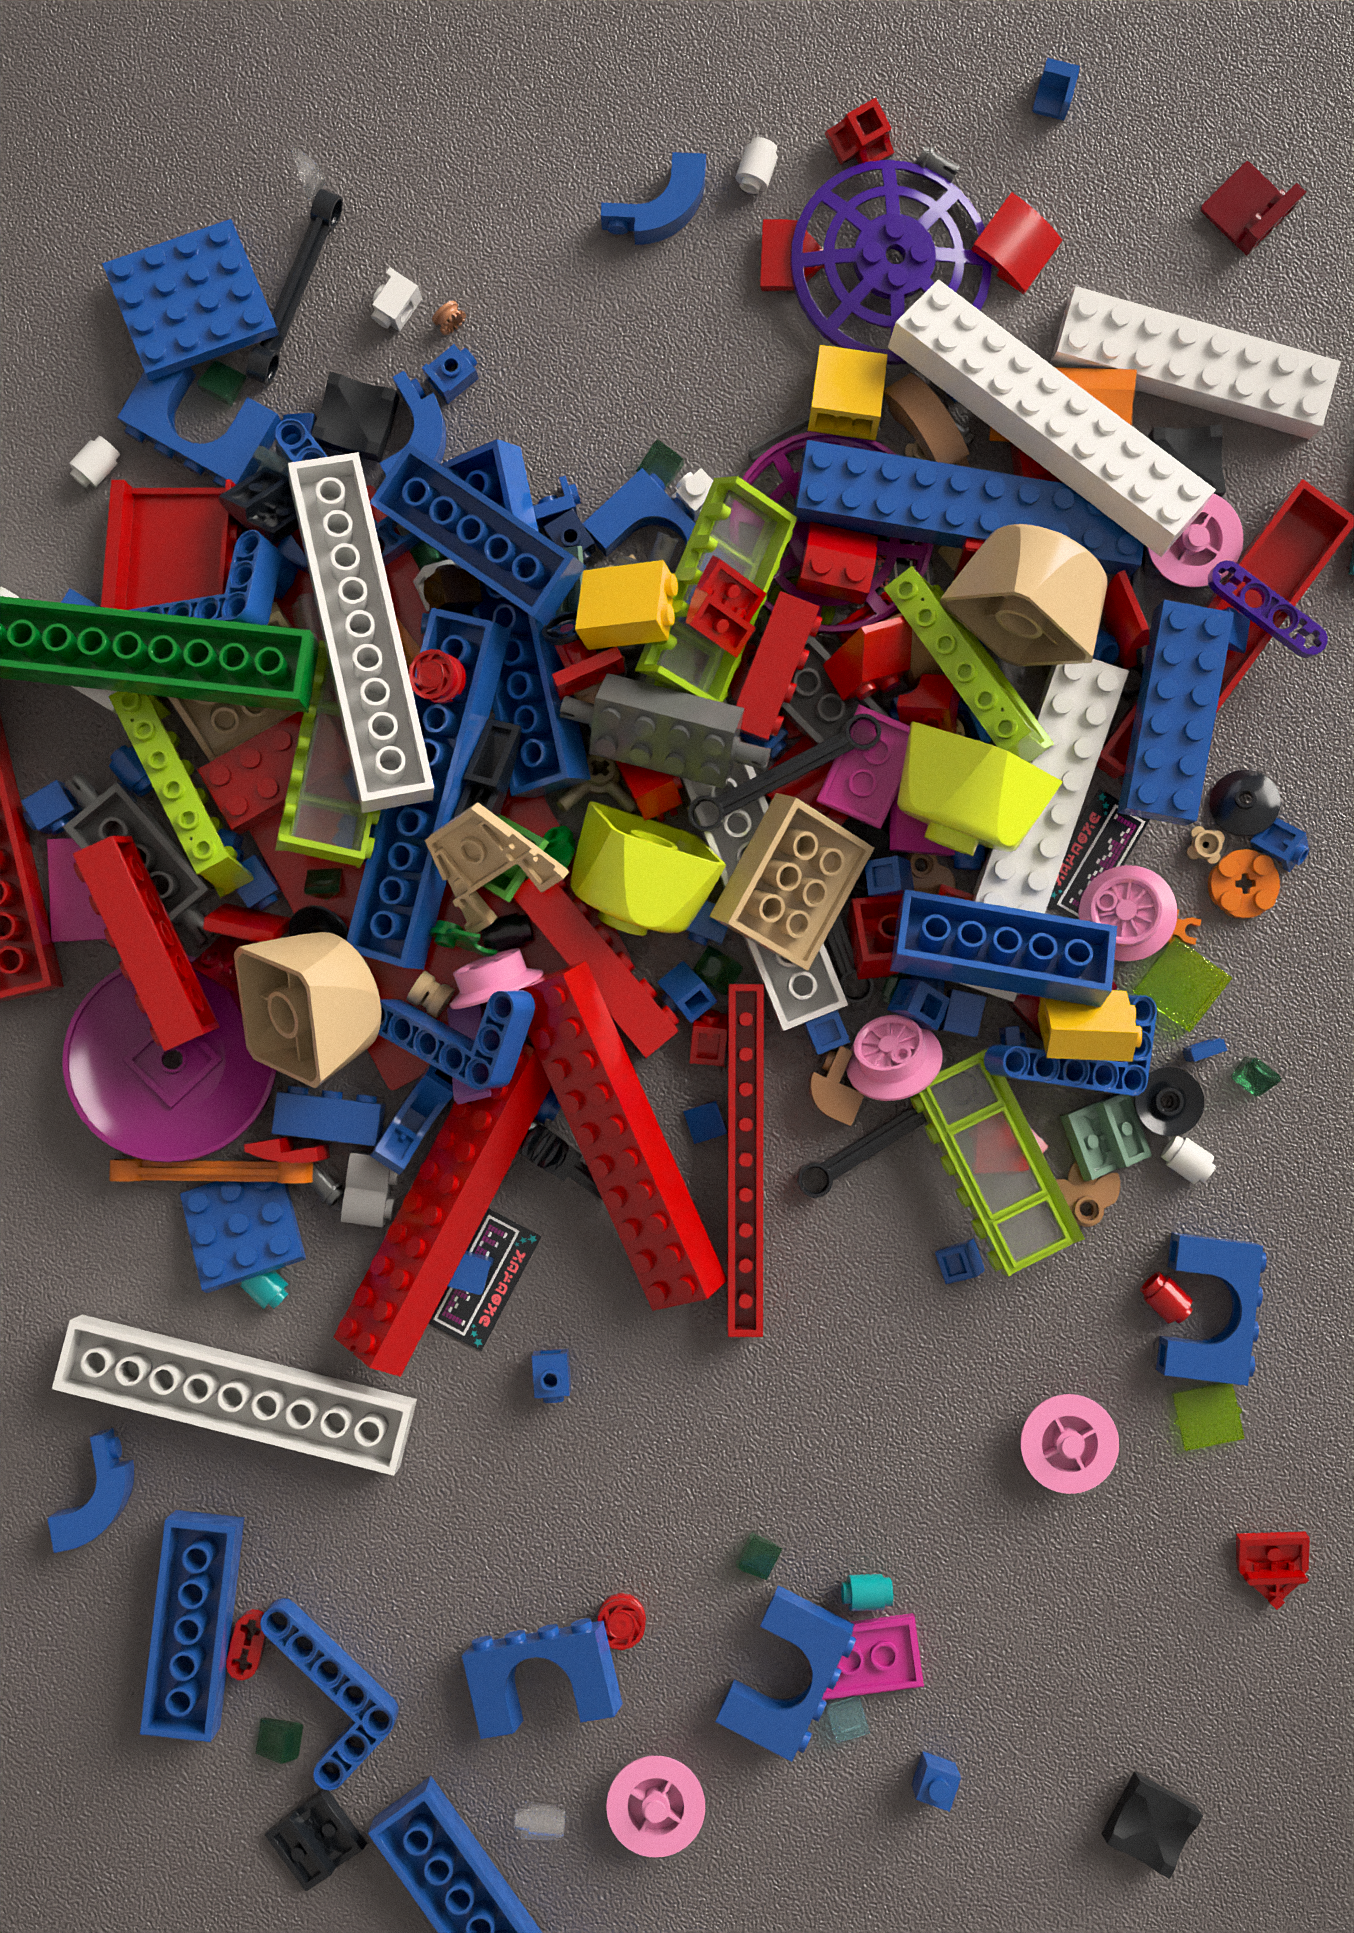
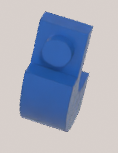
[601,152,706,245]
[379,371,446,476]
[370,1064,453,1175]
[47,1428,134,1553]

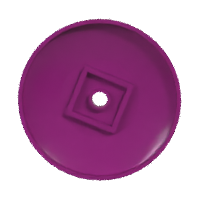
[62,955,277,1163]

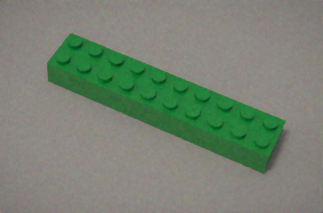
[0,596,320,713]

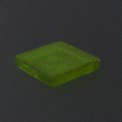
[1133,936,1233,1032]

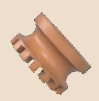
[432,301,467,335]

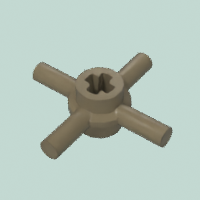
[557,751,638,813]

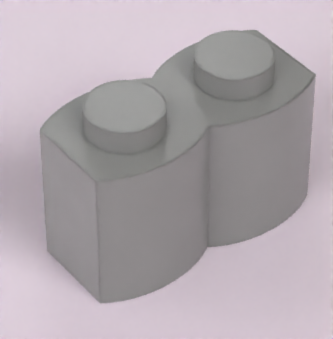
[341,1151,399,1227]

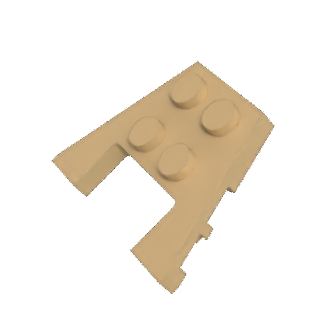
[425,802,569,933]

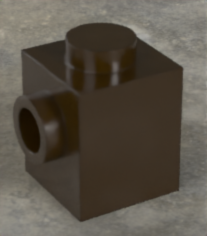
[424,564,483,613]

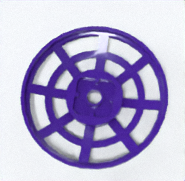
[790,160,992,365]

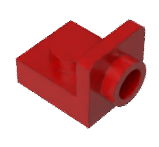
[689,1010,728,1066]

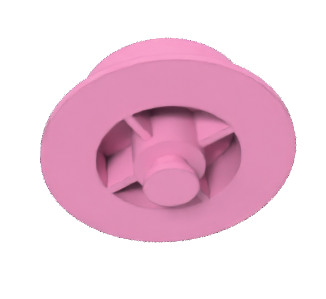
[1147,493,1243,587]
[1079,865,1177,961]
[450,948,544,1009]
[846,1015,943,1101]
[1020,1394,1119,1494]
[606,1756,705,1858]

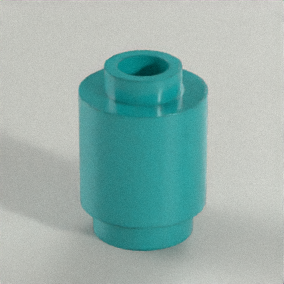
[240,1270,289,1309]
[841,1574,893,1611]

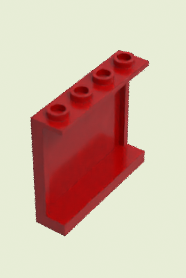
[101,479,243,610]

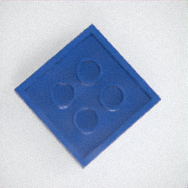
[180,1181,306,1293]

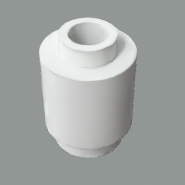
[735,137,778,194]
[69,436,120,488]
[1161,1136,1216,1184]

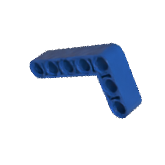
[275,418,422,567]
[129,530,282,625]
[378,990,535,1090]
[984,995,1157,1096]
[260,1598,399,1791]

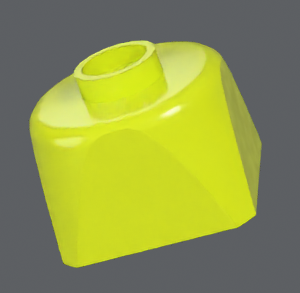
[897,721,1063,856]
[570,802,726,936]

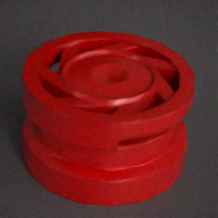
[409,649,466,704]
[597,1593,646,1650]

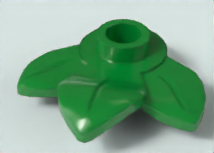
[526,826,575,879]
[429,920,498,957]

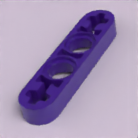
[1208,560,1328,658]

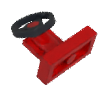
[542,611,625,700]

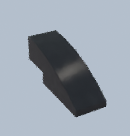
[454,718,522,818]

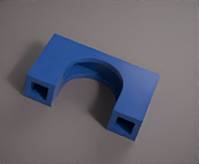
[117,367,282,488]
[582,468,735,625]
[1156,1232,1267,1386]
[715,1585,856,1762]
[462,1618,623,1739]

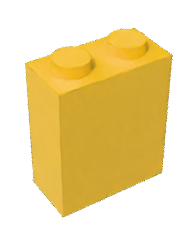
[807,345,888,441]
[575,560,678,650]
[1037,990,1142,1062]

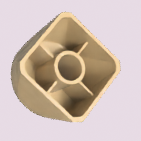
[940,524,1107,666]
[234,932,382,1088]

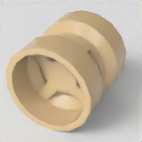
[406,971,455,1018]

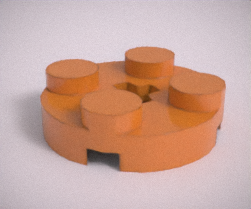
[1208,849,1280,919]

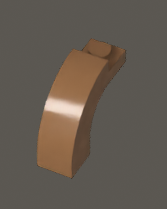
[883,373,971,468]

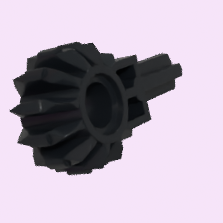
[518,1120,602,1200]

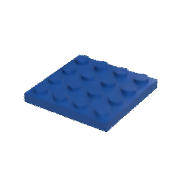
[102,219,279,381]

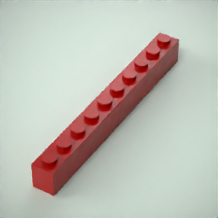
[727,984,764,1337]

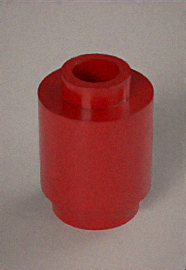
[1140,1272,1193,1324]

